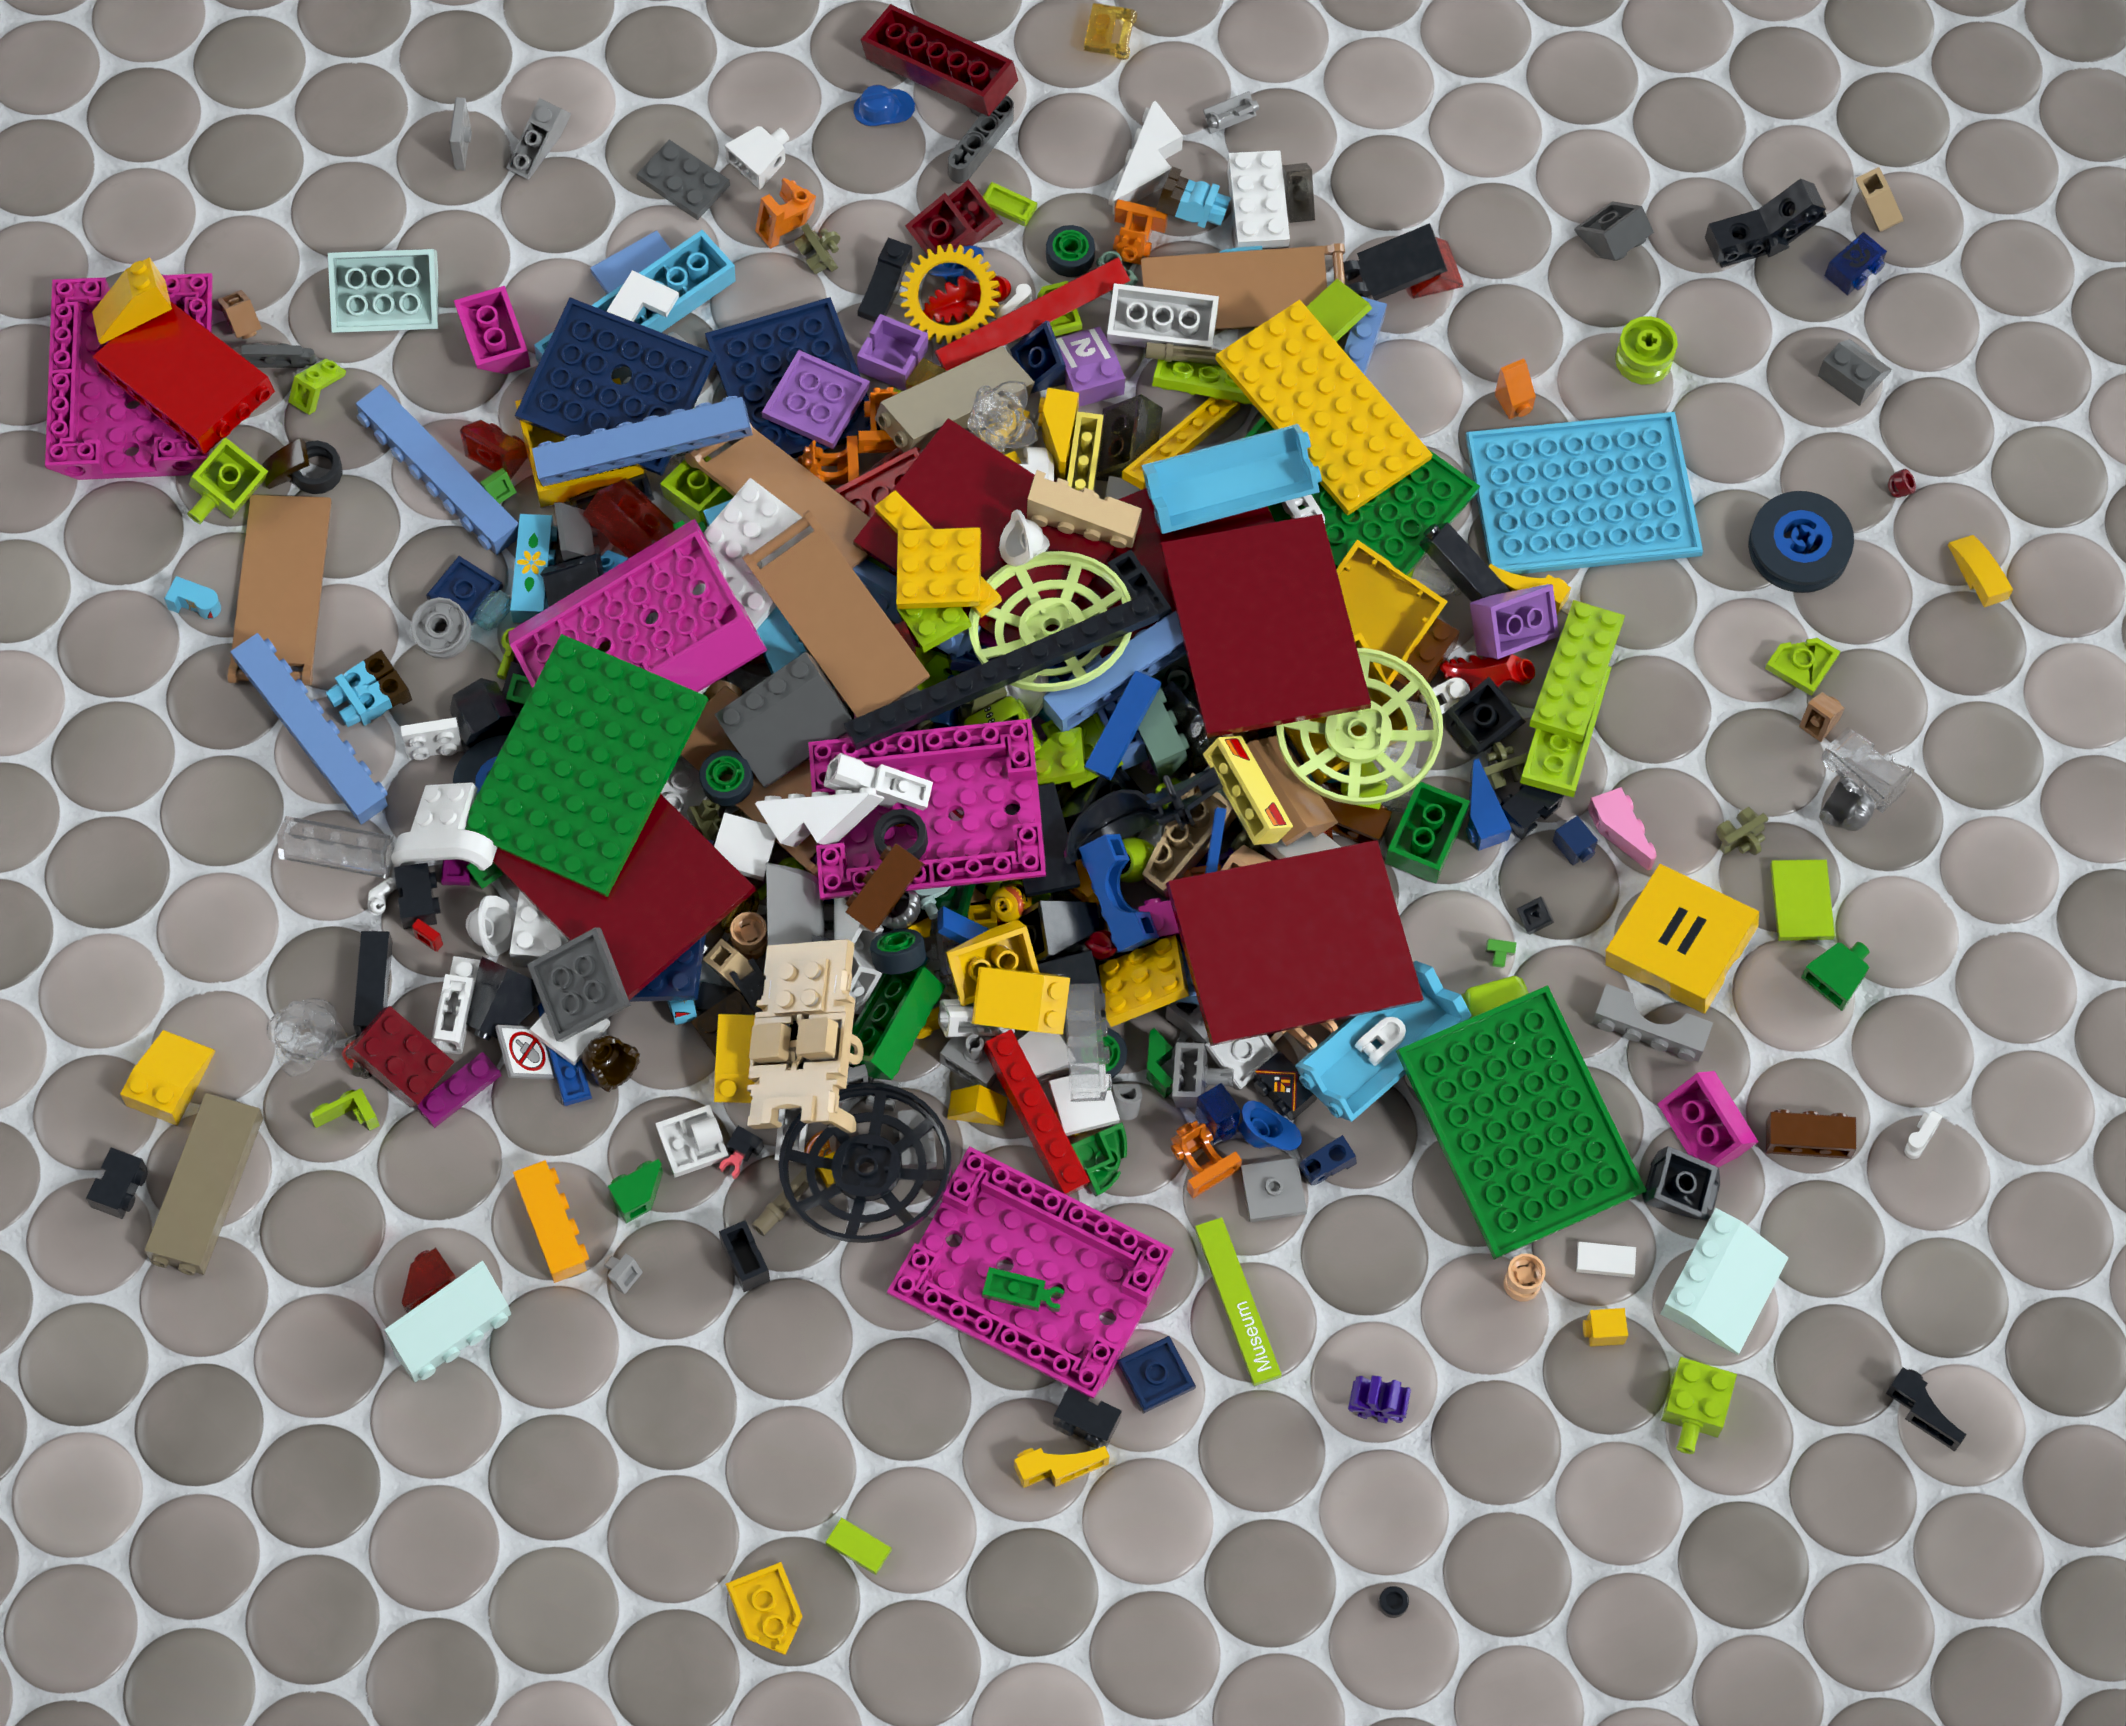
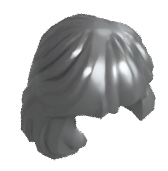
[1819,776,1875,831]
[881,890,921,929]

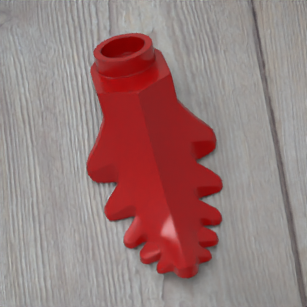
[923,275,1011,323]
[1440,654,1535,691]

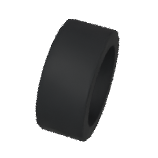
[291,440,342,494]
[873,809,928,859]

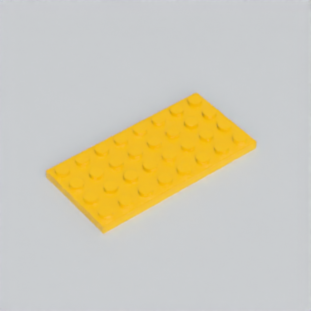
[1215,300,1433,516]

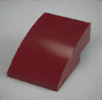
[905,179,1003,256]

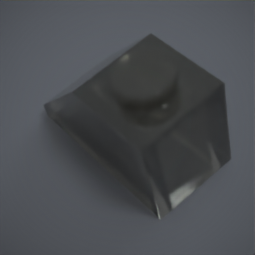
[1282,163,1315,223]

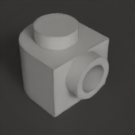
[1111,1084,1142,1121]

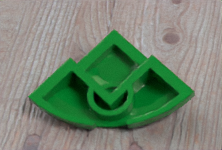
[1071,1122,1127,1197]

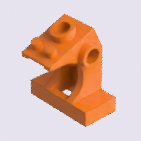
[755,178,816,249]
[1113,199,1168,265]
[858,387,903,453]
[797,436,859,485]
[1171,1120,1242,1198]

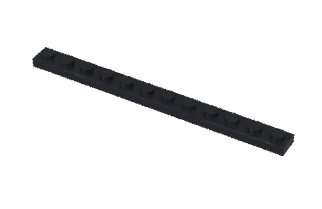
[844,594,1160,750]

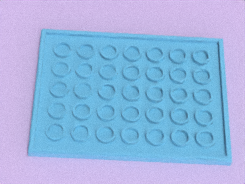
[1465,412,1703,574]

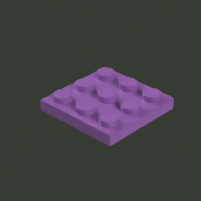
[762,350,870,449]

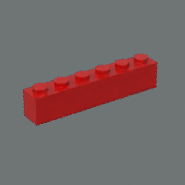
[983,1029,1090,1196]

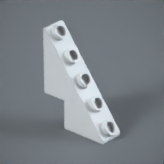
[1108,101,1183,214]
[755,788,885,848]
[834,897,884,1015]

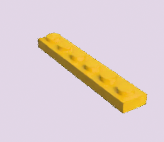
[1122,397,1240,490]
[874,490,1002,618]

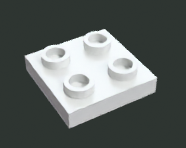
[401,717,463,760]
[655,1105,729,1178]

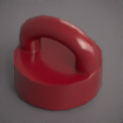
[1888,469,1916,498]
[1085,930,1117,959]

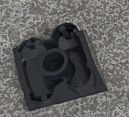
[540,553,604,607]

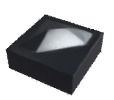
[1517,896,1554,935]

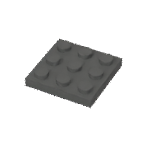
[527,928,631,1042]

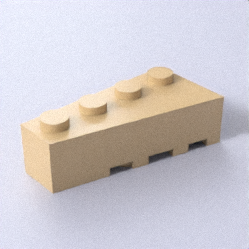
[1027,470,1142,548]
[1142,773,1237,900]

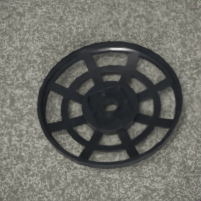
[778,1082,952,1243]

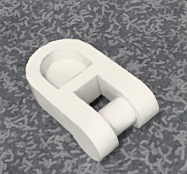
[995,284,1033,319]
[1281,495,1325,523]
[1419,678,1470,719]
[1355,1017,1406,1066]
[1904,1110,1943,1159]

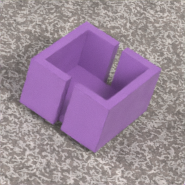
[857,314,928,391]

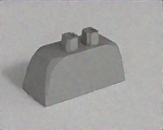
[766,863,834,945]

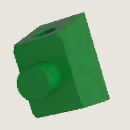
[1801,942,1870,1011]

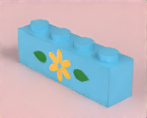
[510,514,559,623]

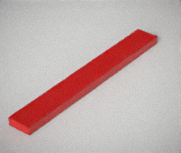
[934,257,1130,372]

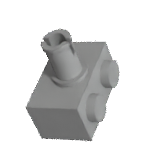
[940,1034,998,1089]
[1172,1043,1234,1108]

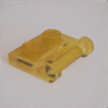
[1084,3,1138,60]

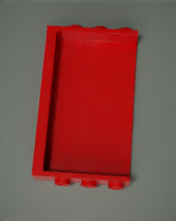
[92,301,275,455]

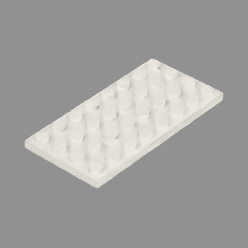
[609,478,814,694]

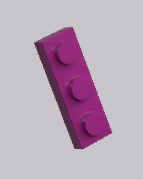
[416,1052,502,1128]

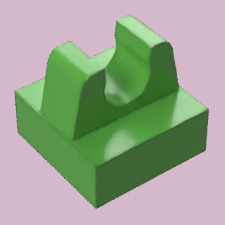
[480,468,517,504]
[1485,939,1517,968]

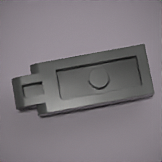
[241,343,316,368]

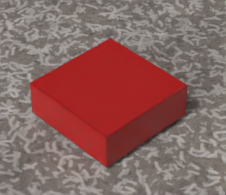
[412,919,443,952]

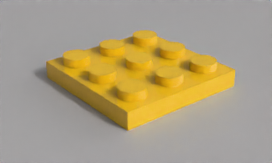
[896,528,981,609]
[1099,934,1189,1027]

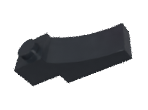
[857,237,913,322]
[1108,549,1172,626]
[1885,1367,1967,1451]

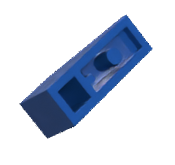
[1466,758,1512,851]

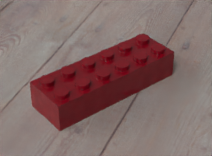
[860,4,1018,117]

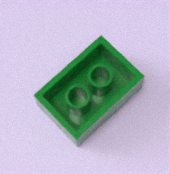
[1385,781,1470,884]

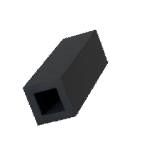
[1418,522,1510,602]
[353,931,393,1036]

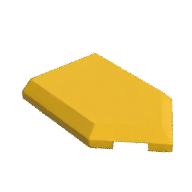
[725,1562,803,1655]

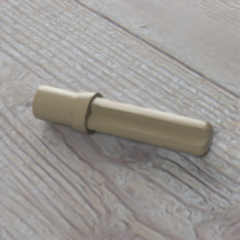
[1145,342,1222,365]
[752,1167,820,1236]

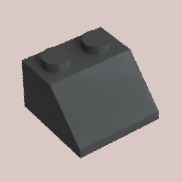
[1574,201,1654,261]
[1818,339,1892,406]
[554,502,601,562]

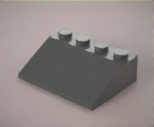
[714,652,853,788]

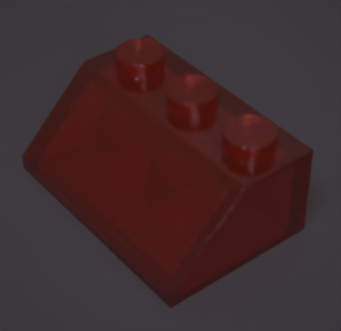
[583,478,675,558]

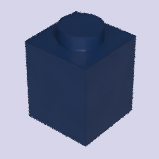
[1552,815,1598,866]

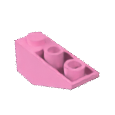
[1588,787,1657,870]

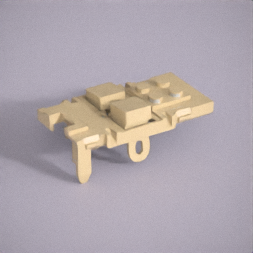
[747,939,863,1133]

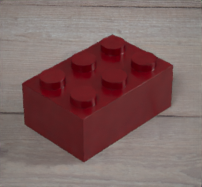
[346,1006,454,1108]

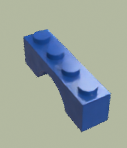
[1079,834,1159,952]

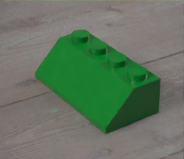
[849,966,945,1080]

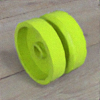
[1615,316,1678,385]

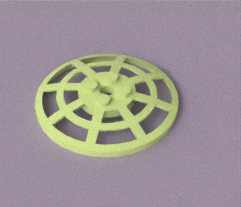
[969,551,1132,692]
[1276,648,1443,805]

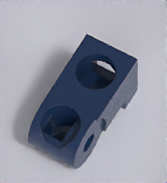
[1299,1135,1357,1186]

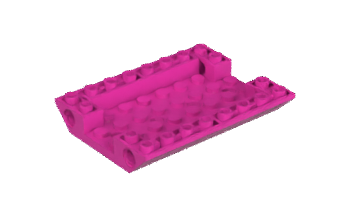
[45,273,213,480]
[508,519,767,692]
[808,719,1046,900]
[887,1146,1174,1399]

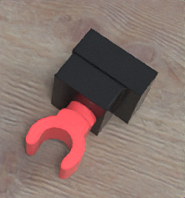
[719,1125,764,1179]

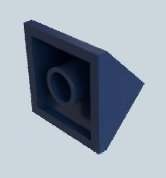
[1010,321,1066,394]

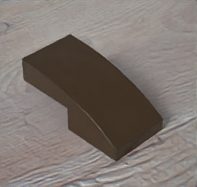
[262,439,310,489]

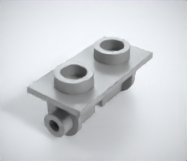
[1203,91,1259,134]

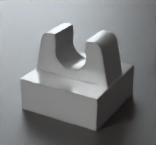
[604,1254,643,1294]

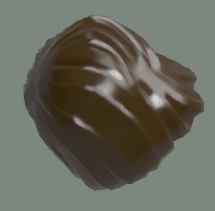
[582,1035,640,1092]

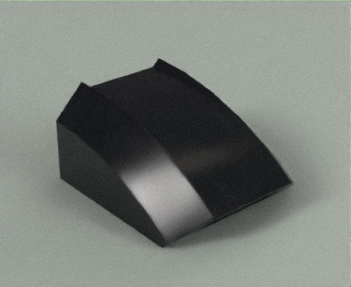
[1445,677,1526,755]
[450,678,517,749]
[1642,1146,1720,1221]

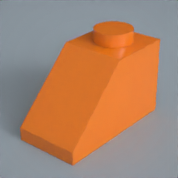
[1495,358,1536,420]

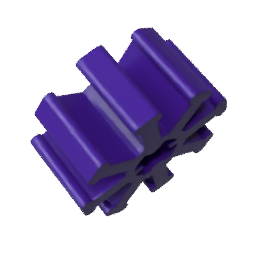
[1348,1375,1411,1423]

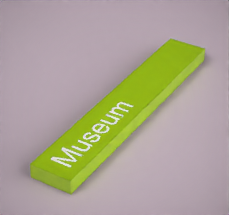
[1195,1217,1282,1386]

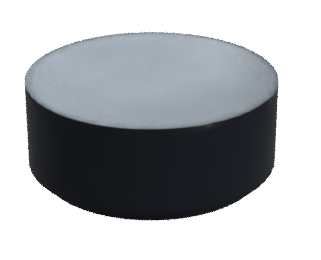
[1378,1586,1409,1618]

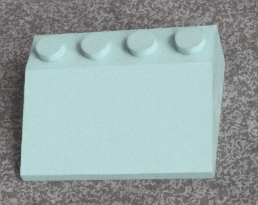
[328,249,438,333]
[1660,1208,1789,1355]
[384,1261,511,1382]

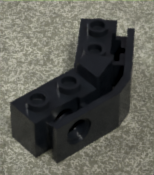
[1705,178,1827,268]

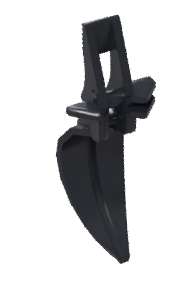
[1064,767,1223,864]

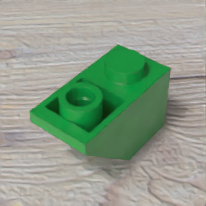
[608,1159,663,1224]

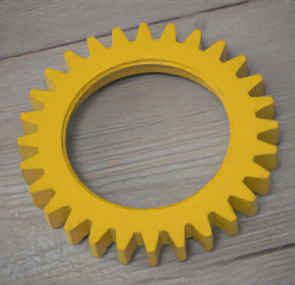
[900,244,1001,345]

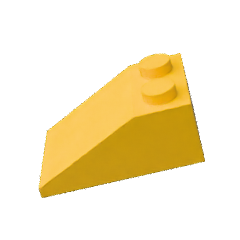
[92,257,172,344]
[1038,388,1079,480]
[946,920,1040,1006]
[972,967,1070,1035]
[714,1014,763,1103]
[120,1030,215,1126]

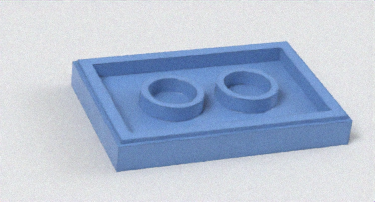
[590,231,671,294]

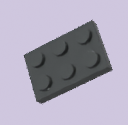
[637,139,730,220]

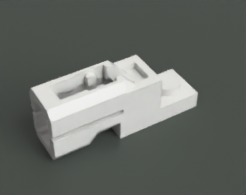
[824,753,933,811]
[431,956,480,1054]
[938,999,1015,1037]

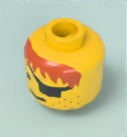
[991,883,1032,922]

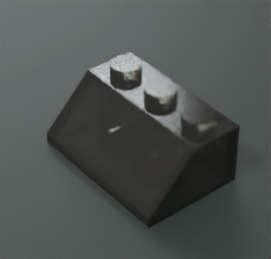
[1096,394,1163,481]
[1162,680,1227,778]

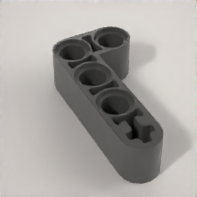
[948,95,1014,183]

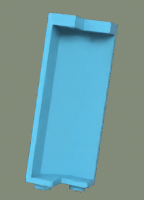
[1141,424,1322,534]
[1295,961,1472,1122]

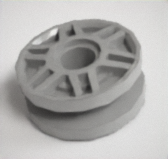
[410,597,472,659]

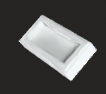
[1576,1242,1636,1278]

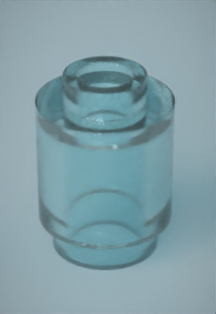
[473,590,511,631]

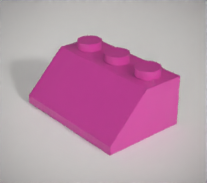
[454,286,531,374]
[1657,1071,1758,1167]

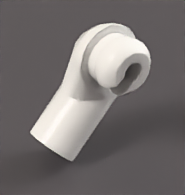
[367,877,397,915]

